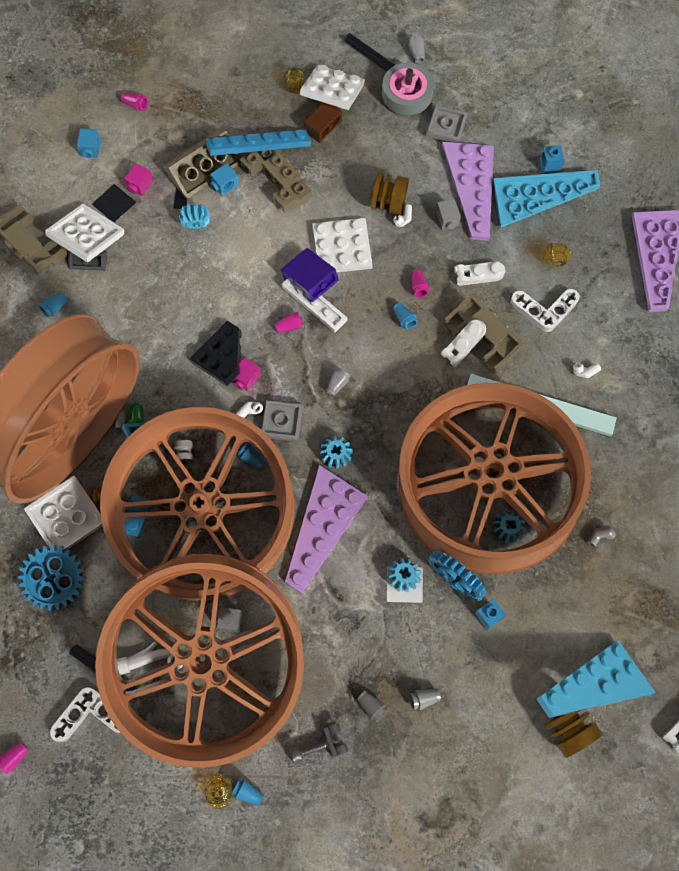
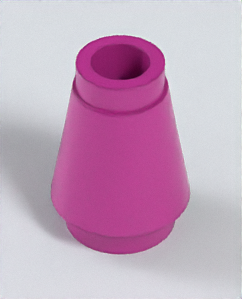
[121,93,148,111]
[412,270,430,298]
[275,312,303,333]
[0,742,29,774]

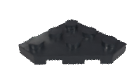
[189,321,242,386]

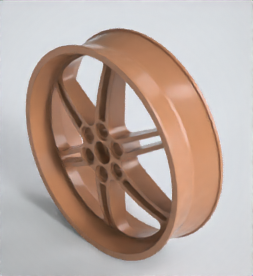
[0,314,140,504]
[399,383,591,574]
[100,407,295,601]
[95,554,304,768]

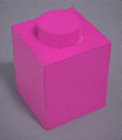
[124,163,153,196]
[233,358,261,391]

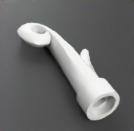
[117,642,183,675]

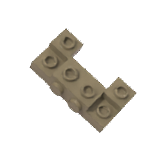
[240,150,312,213]
[0,204,68,274]
[443,293,524,374]

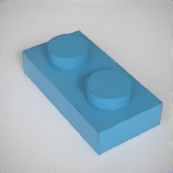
[126,495,151,538]

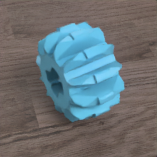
[179,203,210,230]
[320,436,353,469]
[492,510,526,544]
[387,558,421,593]

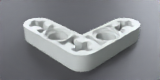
[510,289,580,332]
[50,688,121,742]

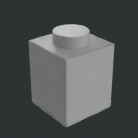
[435,198,461,230]
[217,607,242,633]

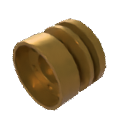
[371,171,409,215]
[545,710,603,758]

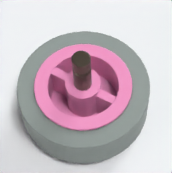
[382,63,434,115]

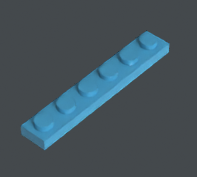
[206,130,311,156]

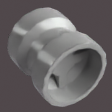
[174,440,194,463]

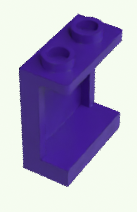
[280,248,339,303]

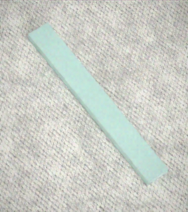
[467,374,617,437]

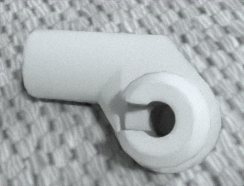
[393,204,412,227]
[573,363,601,378]
[236,402,263,418]

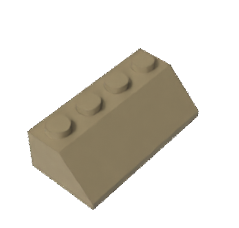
[162,129,241,199]

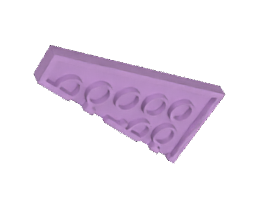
[442,142,494,241]
[632,210,679,312]
[285,465,368,594]

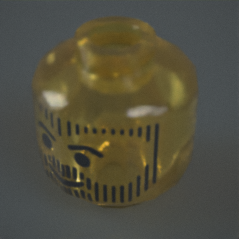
[284,67,306,94]
[542,243,571,267]
[204,774,234,809]

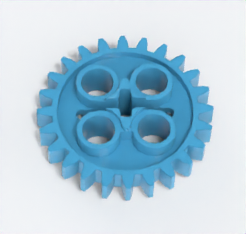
[18,545,86,611]
[428,550,487,601]

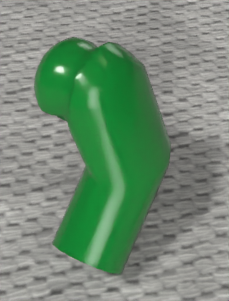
[126,403,144,424]

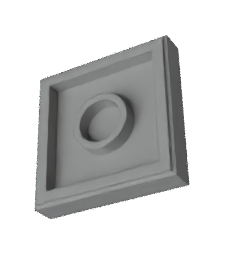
[426,105,468,143]
[261,400,304,442]

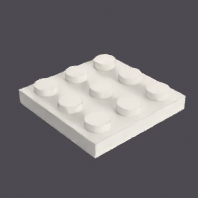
[300,65,365,110]
[45,204,124,262]
[313,218,373,272]
[24,476,103,552]

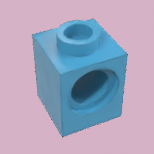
[77,128,101,158]
[540,145,564,174]
[210,163,239,196]
[475,599,506,631]

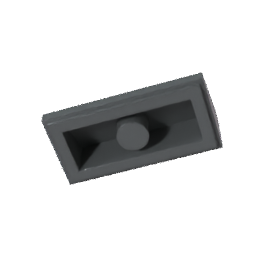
[69,251,107,271]

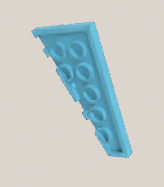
[493,170,600,228]
[537,640,656,718]

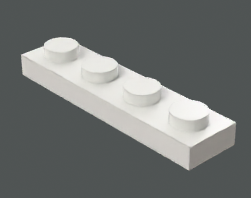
[282,279,347,333]

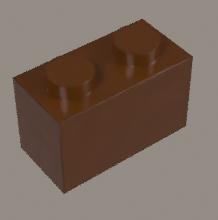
[304,102,342,143]

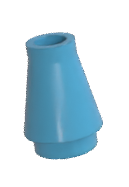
[39,292,68,317]
[393,303,418,330]
[238,444,267,471]
[230,778,264,806]

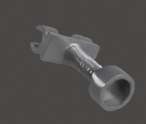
[289,723,348,765]

